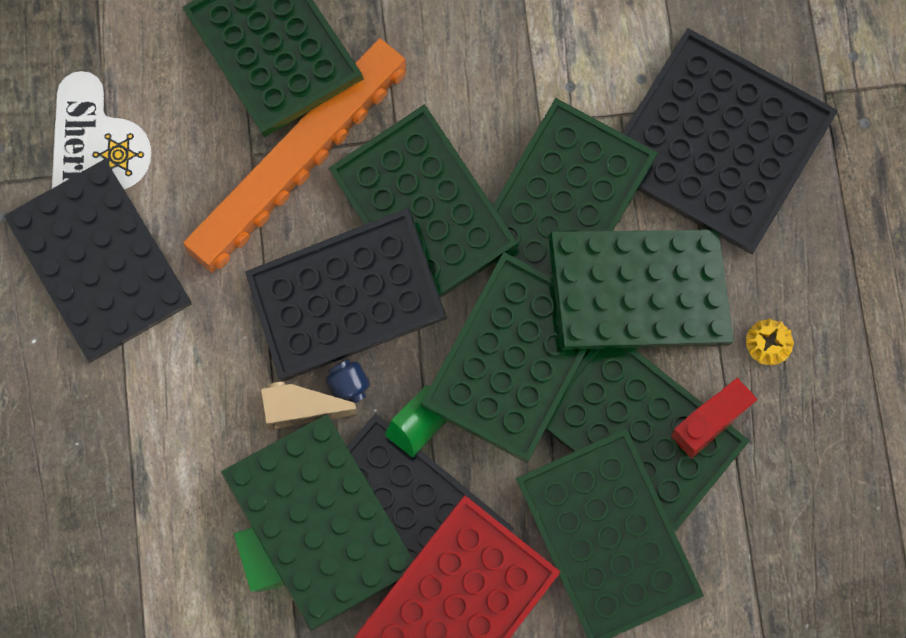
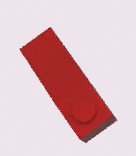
[671,378,758,459]

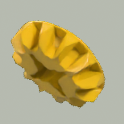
[746,318,794,365]

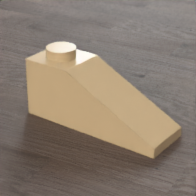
[261,382,357,430]

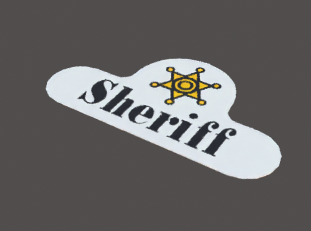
[52,71,151,190]

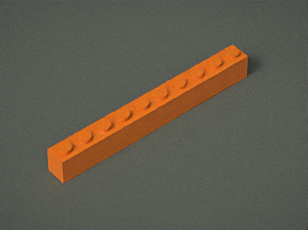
[183,38,406,273]

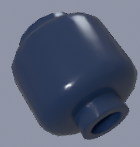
[326,359,370,403]

